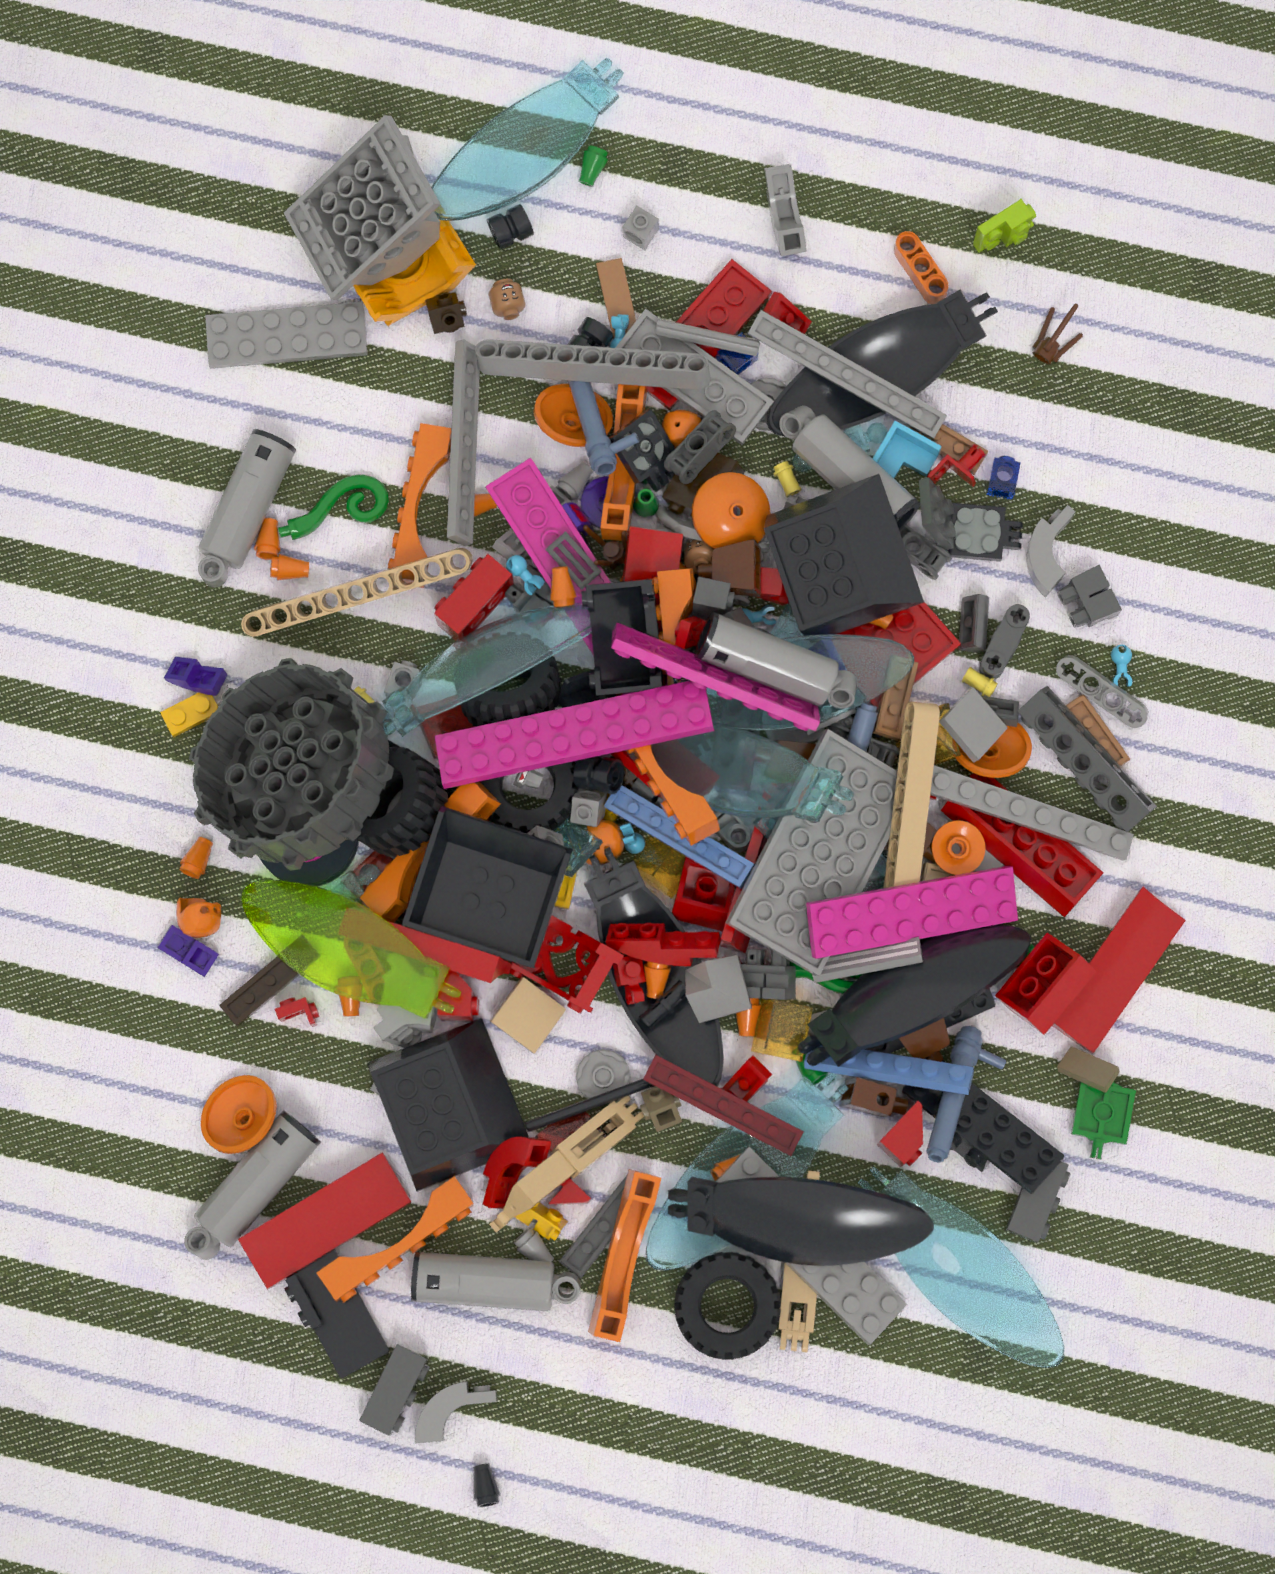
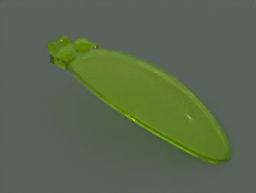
[241,880,461,1019]

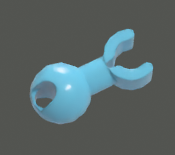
[610,314,629,348]
[506,555,545,595]
[742,605,776,625]
[1111,644,1132,687]
[620,823,645,854]

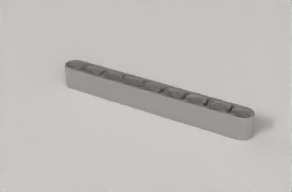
[475,339,710,390]

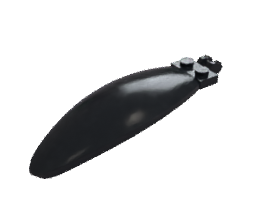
[767,289,998,437]
[584,847,724,1086]
[798,925,1031,1067]
[668,1177,934,1266]

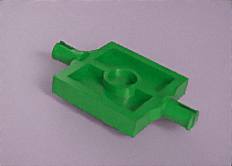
[1071,1080,1136,1160]

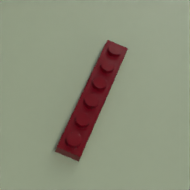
[643,1054,804,1156]

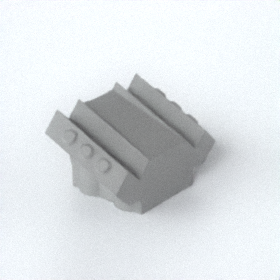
[373,952,439,1048]

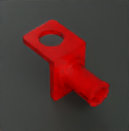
[927,444,986,487]

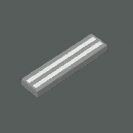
[812,937,923,983]

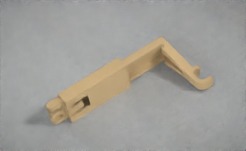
[489,1096,644,1233]
[778,1171,820,1353]

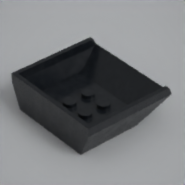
[764,474,924,643]
[402,806,573,968]
[367,1018,529,1192]

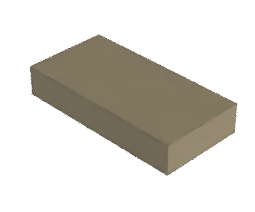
[1057,1046,1120,1093]

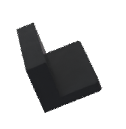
[557,669,616,708]

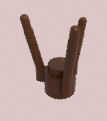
[1032,303,1083,365]
[583,525,627,570]

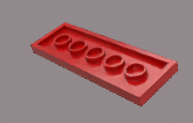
[646,259,772,411]

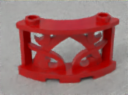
[505,915,624,1014]

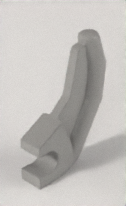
[656,506,702,540]

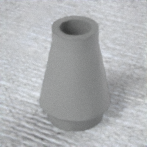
[555,462,593,501]
[514,1228,554,1262]

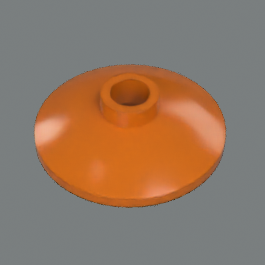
[931,821,985,875]

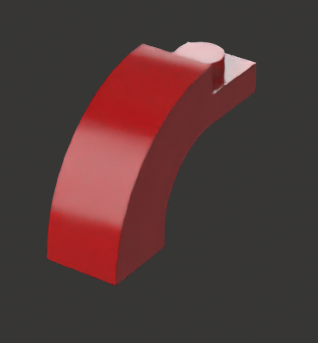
[482,1137,552,1209]

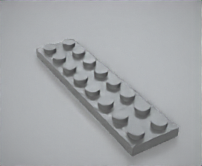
[716,1147,907,1345]

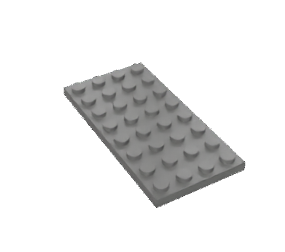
[725,729,897,976]

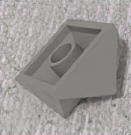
[685,955,752,1023]

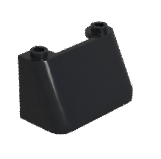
[581,578,663,695]

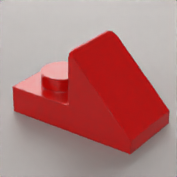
[763,292,812,334]
[757,567,790,606]
[722,1055,773,1102]
[548,1178,592,1205]

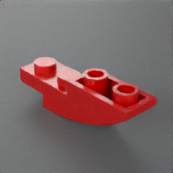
[606,923,721,966]

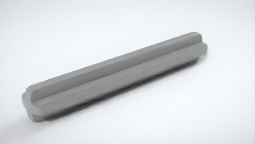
[655,319,760,356]

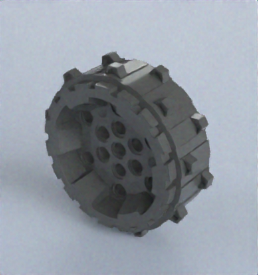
[189,658,394,871]

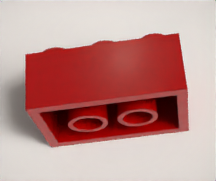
[434,554,514,646]
[995,932,1097,1035]

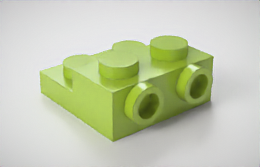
[973,199,1037,253]

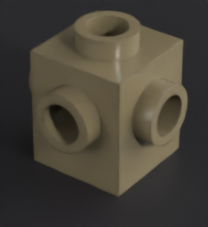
[640,1086,682,1132]

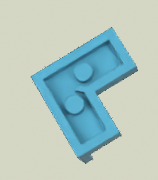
[873,421,941,479]

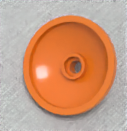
[534,383,613,447]
[692,472,770,549]
[950,723,1032,778]
[201,1075,276,1154]

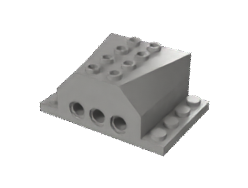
[284,115,441,300]

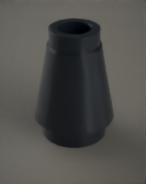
[473,1464,501,1507]

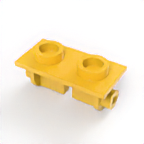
[515,1202,568,1241]

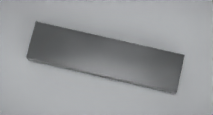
[559,1175,627,1279]

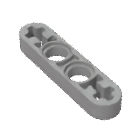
[1056,655,1149,728]

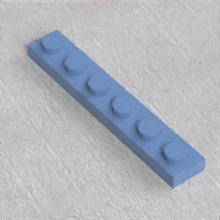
[604,786,755,889]
[804,1045,974,1095]

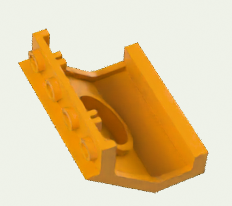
[354,206,476,327]

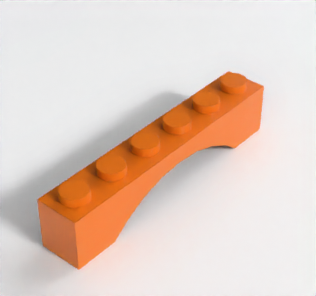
[601,384,647,541]
[387,423,451,588]
[654,568,695,685]
[627,744,720,846]
[360,782,501,923]
[588,1169,661,1342]
[317,1176,474,1303]

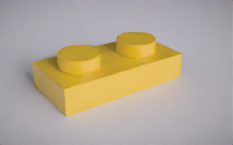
[160,693,218,738]

